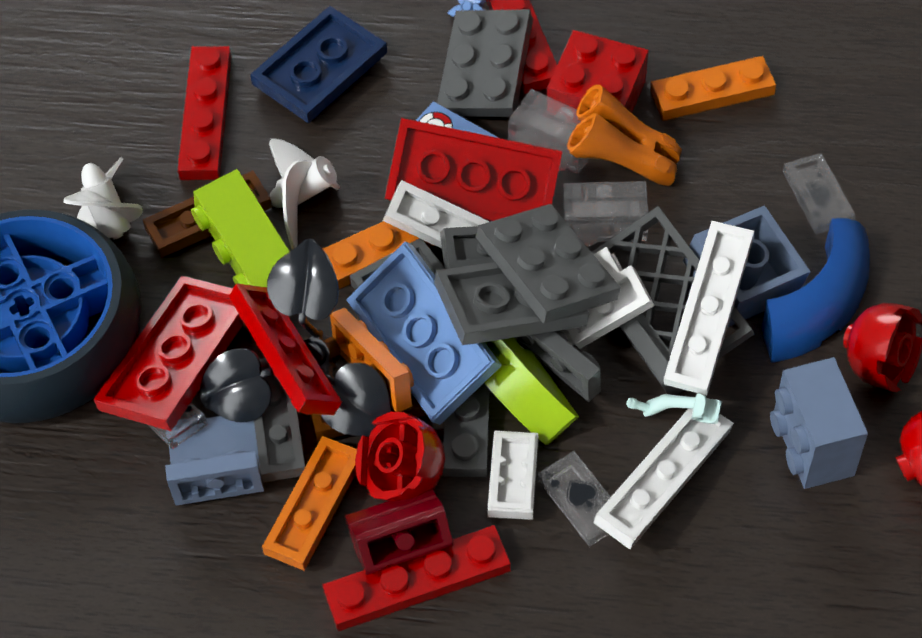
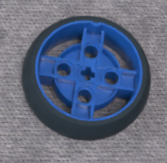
[0,209,141,423]

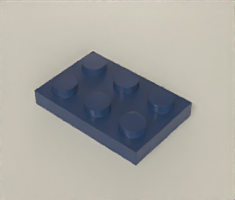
[250,6,387,124]

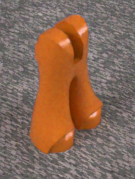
[567,85,682,186]

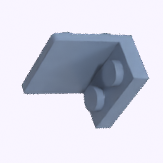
[165,416,264,506]

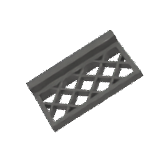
[592,206,754,395]

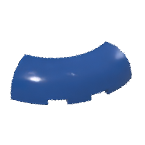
[762,218,870,363]

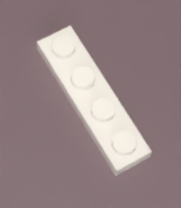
[664,221,754,396]
[593,409,734,549]

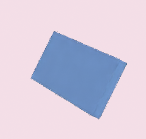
[346,242,502,425]

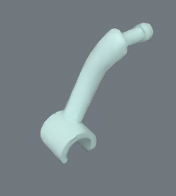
[627,393,722,424]

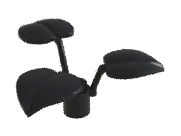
[200,239,393,436]

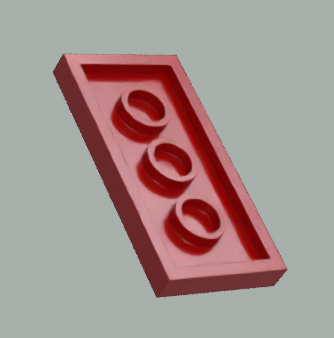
[385,118,563,221]
[94,276,244,431]

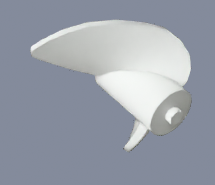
[269,138,340,250]
[63,157,142,239]

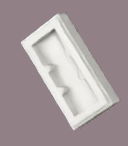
[488,431,538,520]

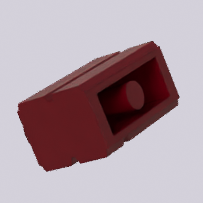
[345,489,453,575]

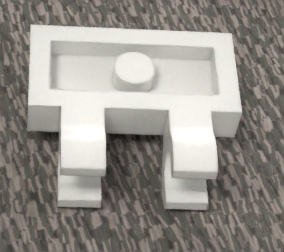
[567,247,655,349]

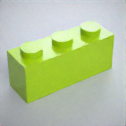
[191,169,290,287]

